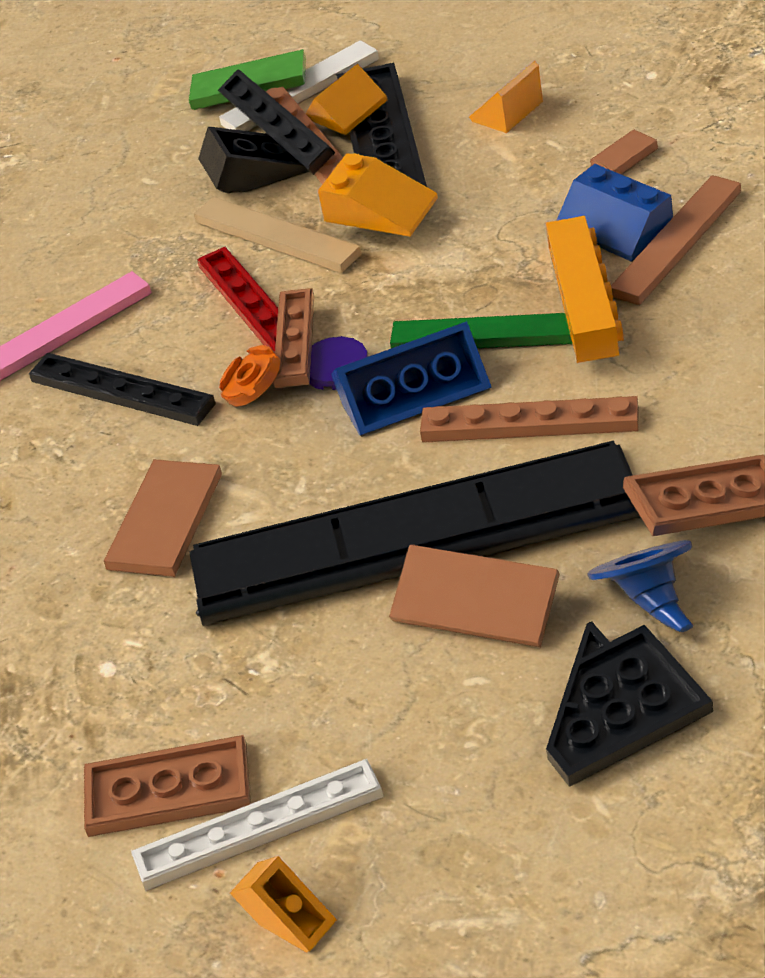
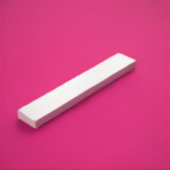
[219,40,379,131]
[131,759,384,891]

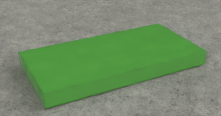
[189,49,306,110]

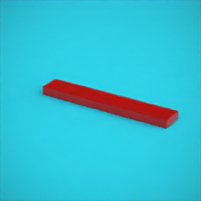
[197,247,278,352]

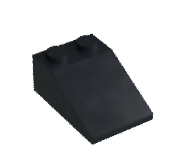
[198,126,309,193]

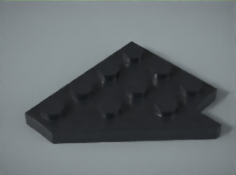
[546,621,713,787]

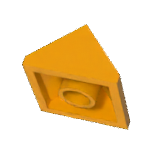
[469,61,543,133]
[306,63,388,135]

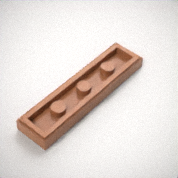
[273,288,314,388]

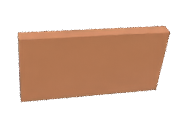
[623,454,765,536]
[104,459,222,577]
[389,545,560,648]
[84,735,251,837]

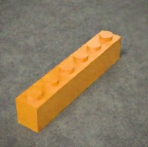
[546,216,624,363]

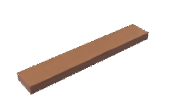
[611,175,741,306]

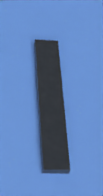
[218,69,335,175]
[29,353,216,426]

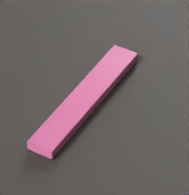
[0,271,152,381]

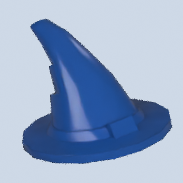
[587,540,693,632]

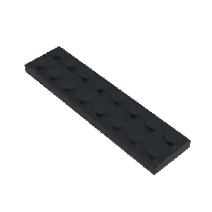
[336,62,427,187]

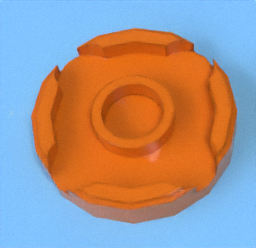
[219,345,280,407]

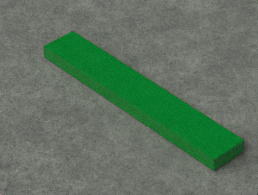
[390,313,572,348]

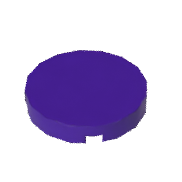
[309,336,368,390]

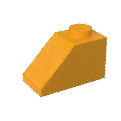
[230,856,337,952]

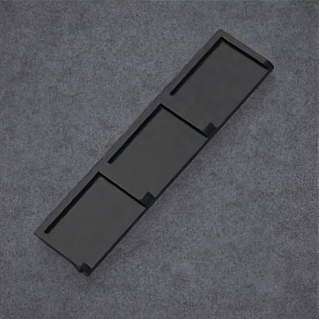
[189,440,641,627]

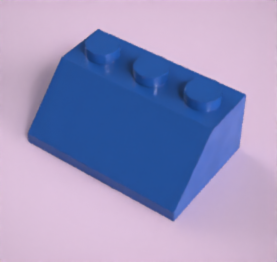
[556,164,673,262]

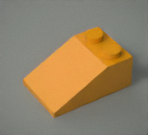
[318,153,438,237]

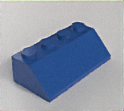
[331,321,492,436]

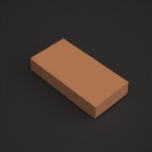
[590,129,658,175]

